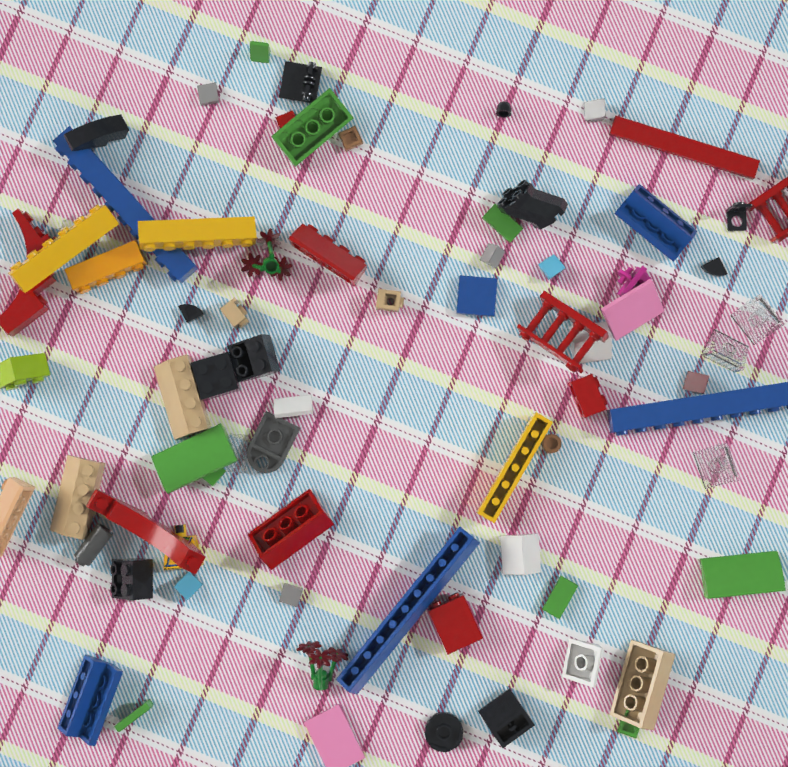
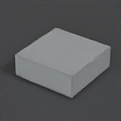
[197,82,219,106]

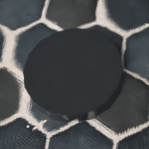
[425,712,463,752]

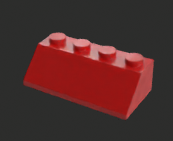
[288,223,367,287]
[248,489,334,570]

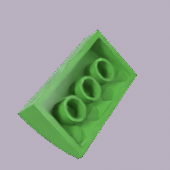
[271,88,354,167]
[151,423,238,494]
[700,551,786,599]

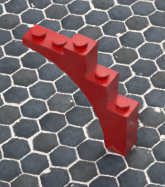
[0,209,57,337]

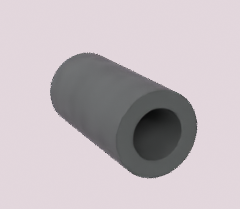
[74,523,113,567]

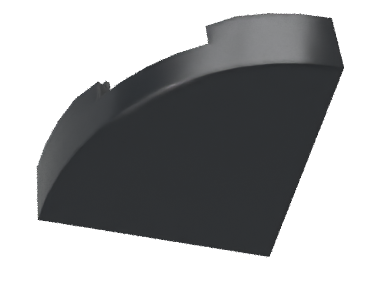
[701,257,728,277]
[178,304,205,323]

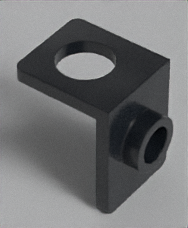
[726,202,752,231]

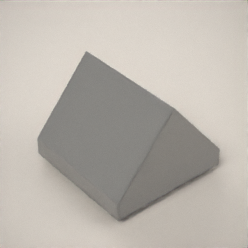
[480,243,505,269]

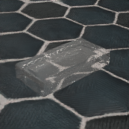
[226,433,250,473]

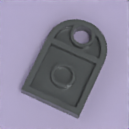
[247,411,301,473]

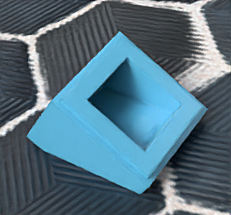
[538,254,566,280]
[174,572,203,600]

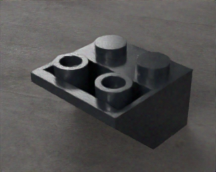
[227,334,280,383]
[110,558,153,600]
[478,688,535,748]

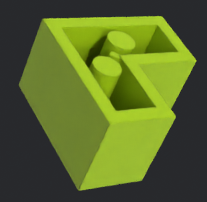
[0,353,51,391]

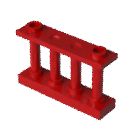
[748,177,788,242]
[517,291,609,374]

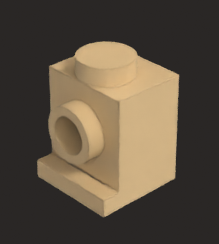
[376,288,404,313]
[220,297,249,329]

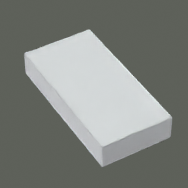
[273,394,313,418]

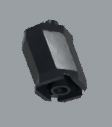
[497,180,568,230]

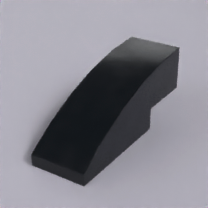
[64,114,129,151]

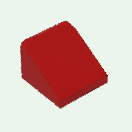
[275,110,295,129]

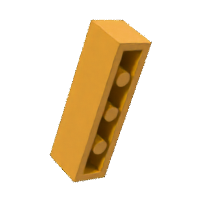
[64,240,148,294]

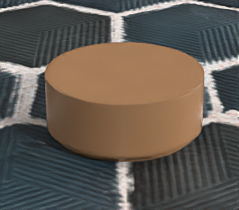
[541,434,561,453]

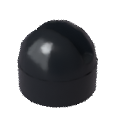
[496,101,512,118]

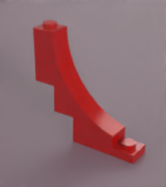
[86,489,206,574]

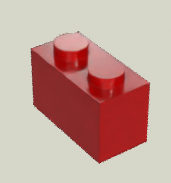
[568,374,607,419]

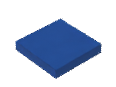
[456,275,498,317]

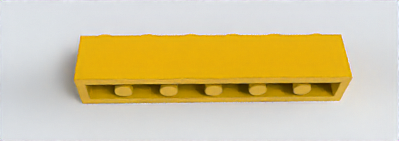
[8,204,119,293]
[138,216,257,252]
[476,412,553,523]

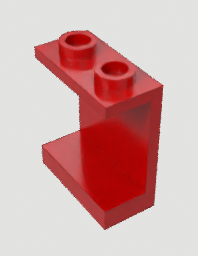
[428,592,483,655]

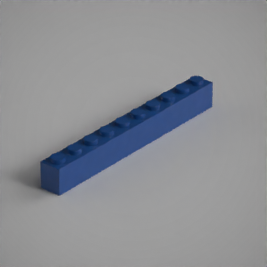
[53,126,199,283]
[607,382,788,436]
[336,527,480,694]

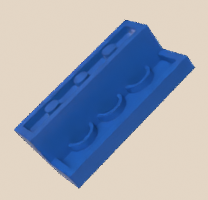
[614,184,698,262]
[57,654,123,746]

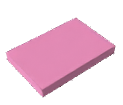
[601,279,665,341]
[304,704,365,767]

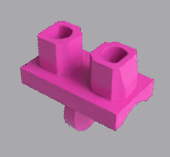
[616,266,652,297]

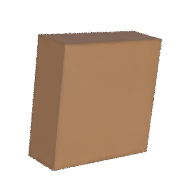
[338,126,363,152]

